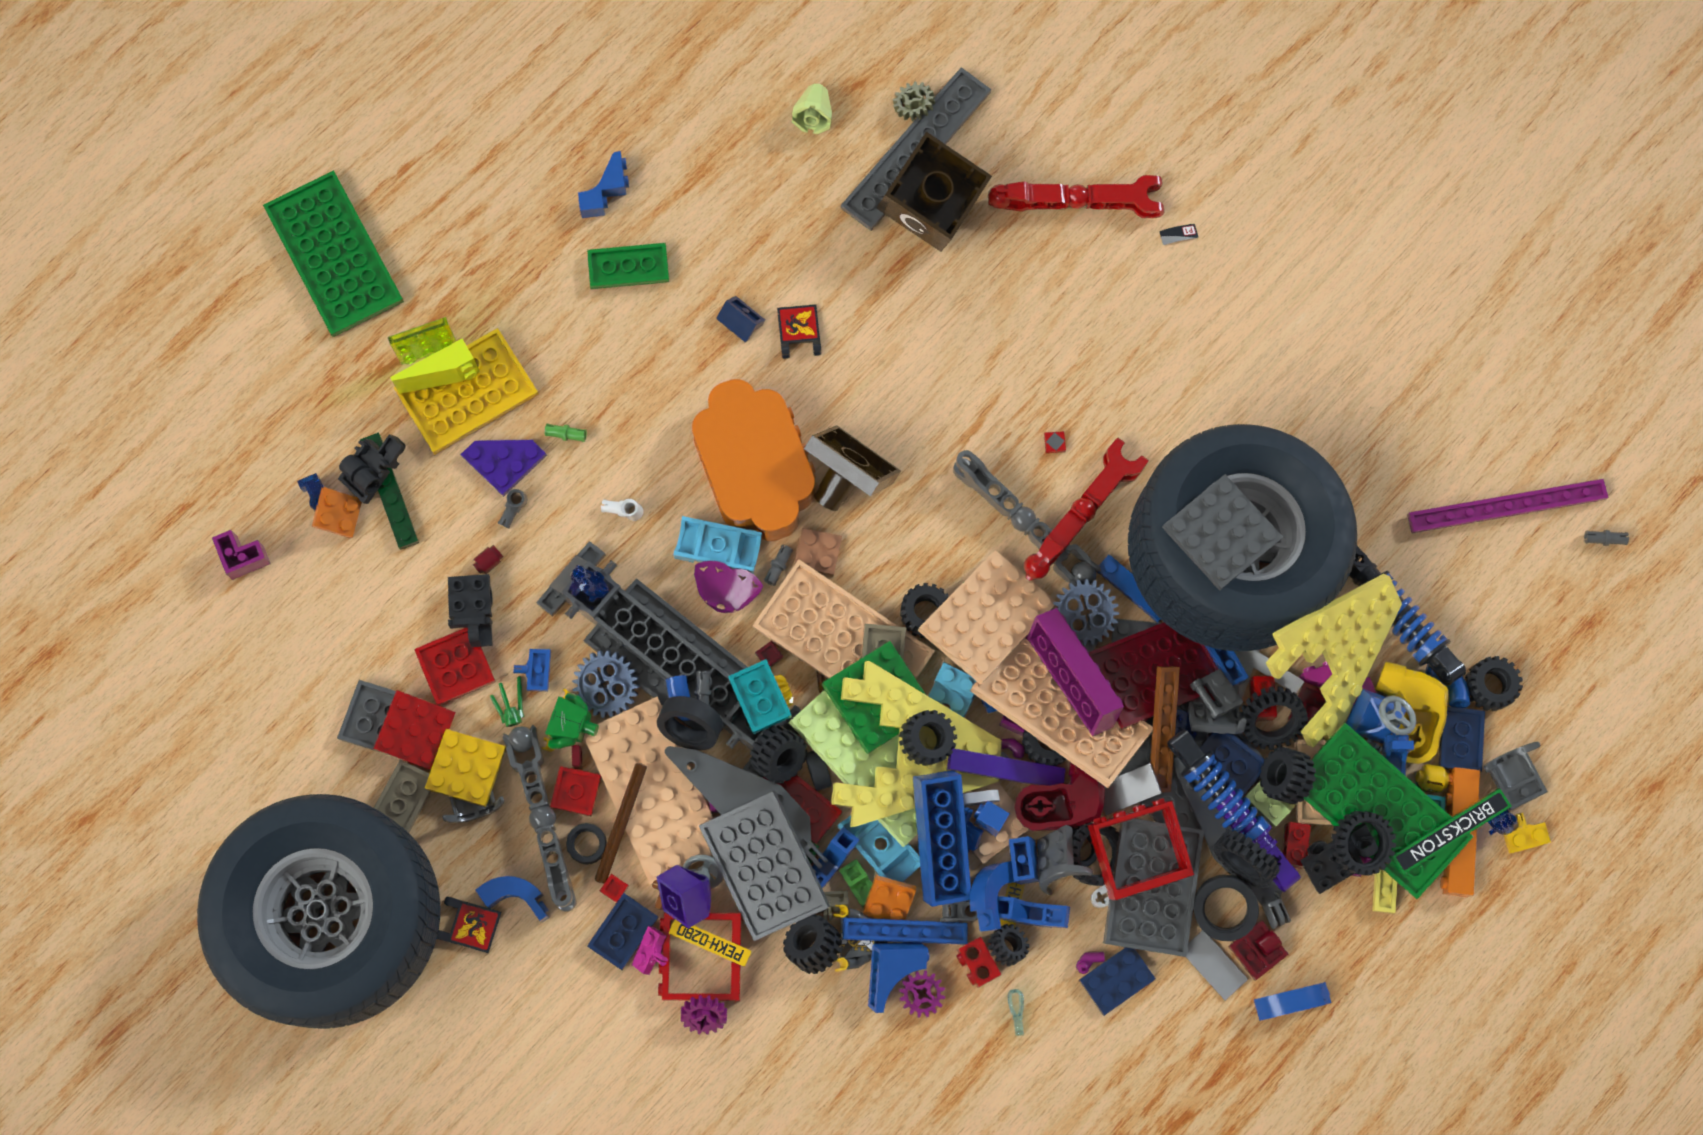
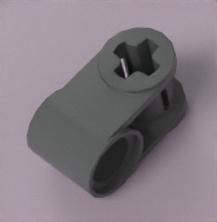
[940,901,978,922]

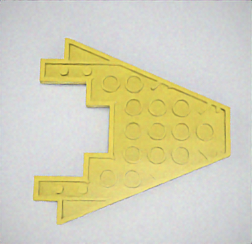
[1266,574,1402,747]
[831,661,1002,827]

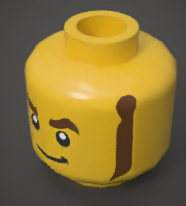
[1415,764,1449,793]

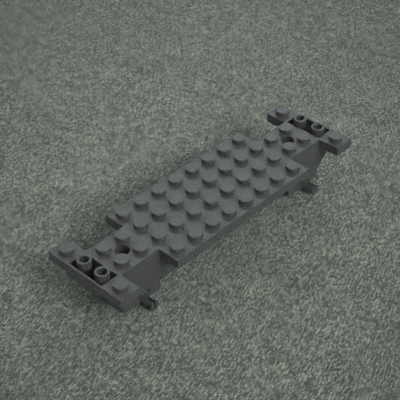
[536,541,802,777]

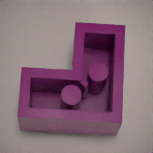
[212,530,271,580]

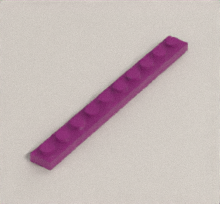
[1407,479,1609,533]

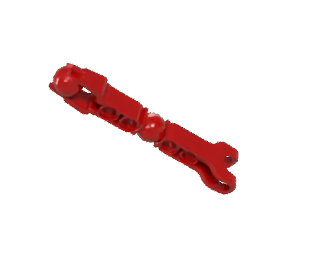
[988,175,1165,219]
[1024,437,1149,581]

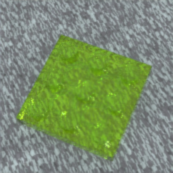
[388,317,457,365]

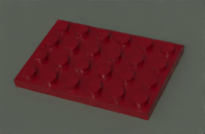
[1088,622,1219,730]

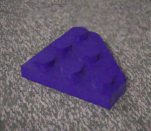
[460,440,547,497]

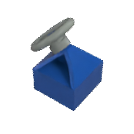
[1346,689,1416,744]

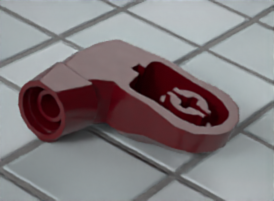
[1014,762,1105,831]

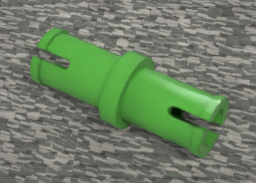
[544,423,587,442]

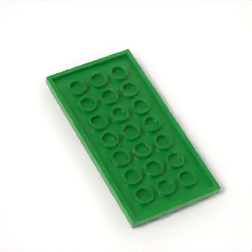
[263,170,404,337]
[1304,723,1474,899]

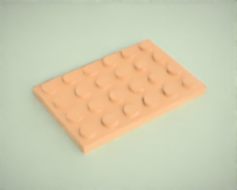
[918,550,1056,685]

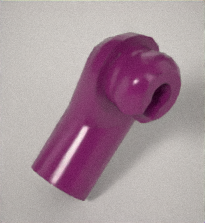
[1000,738,1025,759]
[1076,951,1105,974]

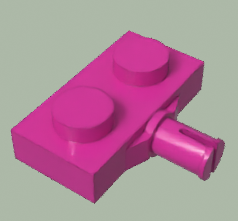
[632,926,668,975]

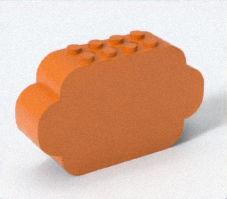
[692,379,816,541]

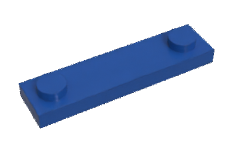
[1097,554,1161,623]

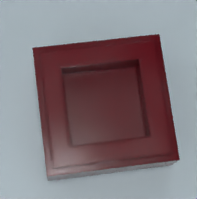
[755,640,784,667]
[572,745,582,769]

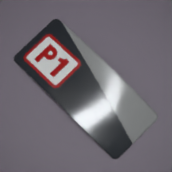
[1160,224,1199,245]

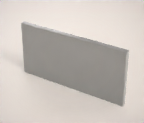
[1103,763,1162,815]
[1186,930,1248,1001]

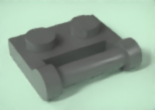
[1190,669,1244,720]

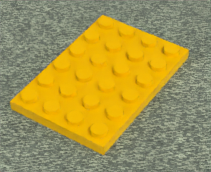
[394,328,539,455]

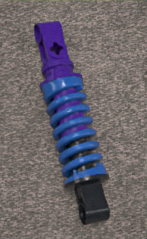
[1167,729,1301,892]

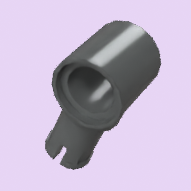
[498,489,528,529]

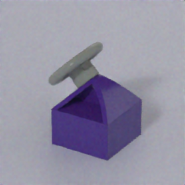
[656,855,723,929]

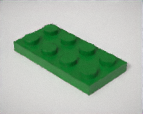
[587,243,669,289]

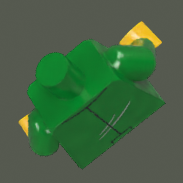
[541,689,599,752]

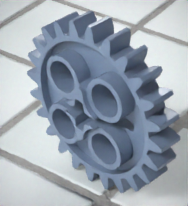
[1053,579,1119,646]
[572,650,640,718]

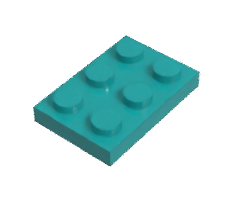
[728,659,792,734]

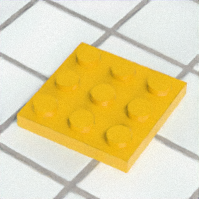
[425,729,506,807]

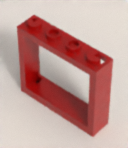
[1088,798,1194,900]
[658,913,742,1001]

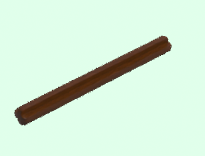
[595,763,647,884]

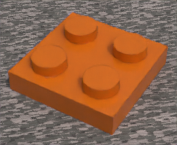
[312,487,362,538]
[863,875,916,920]

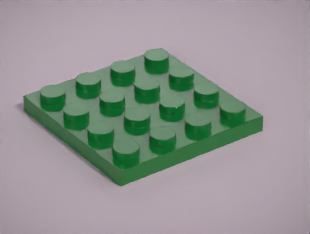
[821,641,926,754]

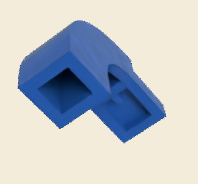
[1381,735,1414,776]
[812,827,859,888]
[970,861,1014,932]
[475,876,549,923]
[997,896,1070,928]
[1254,982,1331,1021]

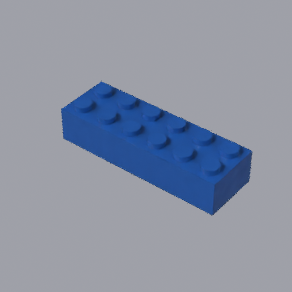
[913,770,971,907]

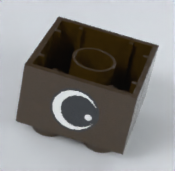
[876,131,992,252]

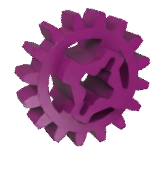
[899,971,945,1018]
[680,995,727,1035]

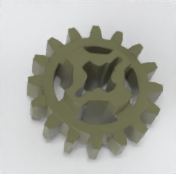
[893,82,935,121]

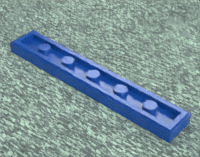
[842,918,968,945]

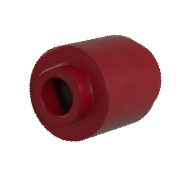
[473,545,504,574]

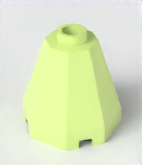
[792,84,832,134]

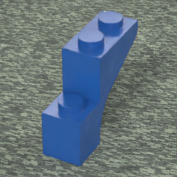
[578,151,629,218]

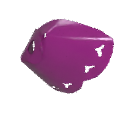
[694,561,763,613]

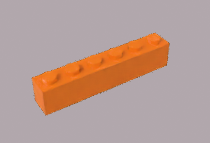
[1440,767,1480,898]

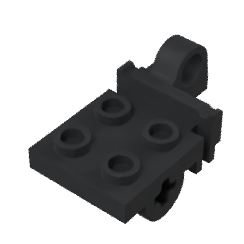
[338,434,406,504]
[448,574,493,647]
[1300,823,1378,894]

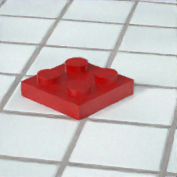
[550,766,601,817]

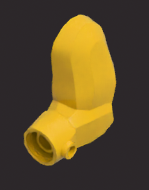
[1375,662,1448,764]

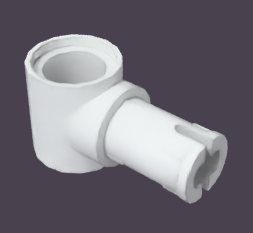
[601,499,643,521]

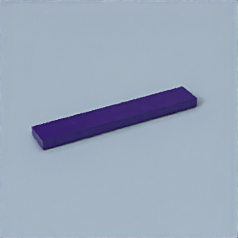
[947,748,1065,786]

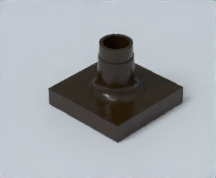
[804,425,901,511]

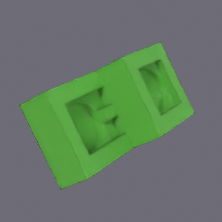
[839,859,872,908]

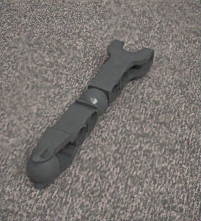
[953,450,1101,586]
[503,725,576,912]

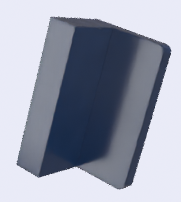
[716,296,765,342]

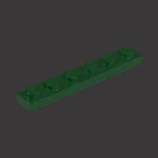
[360,432,419,550]

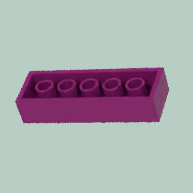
[1027,608,1124,737]

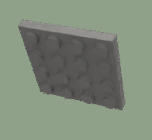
[1162,474,1283,591]

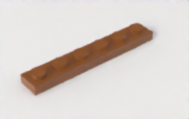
[1150,666,1180,792]

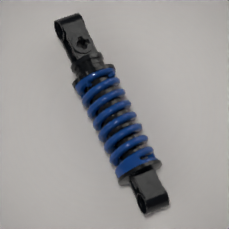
[1349,546,1466,685]

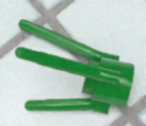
[490,676,525,727]

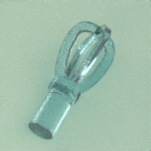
[1007,989,1024,1036]

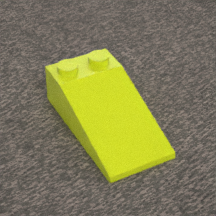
[390,339,480,394]

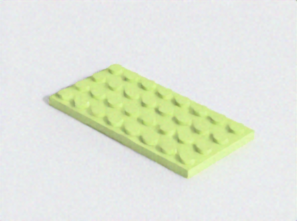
[789,690,917,847]

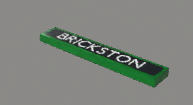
[1391,788,1512,875]

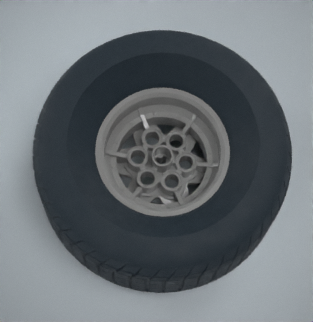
[1128,424,1357,651]
[197,794,441,1029]

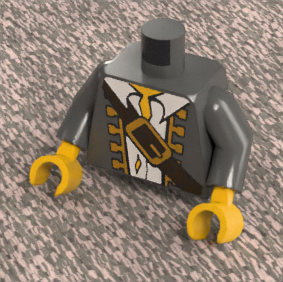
[833,905,888,972]

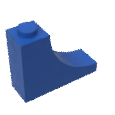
[868,942,930,1013]

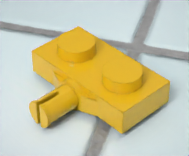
[1503,812,1551,854]

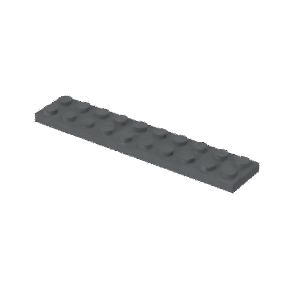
[841,67,991,231]

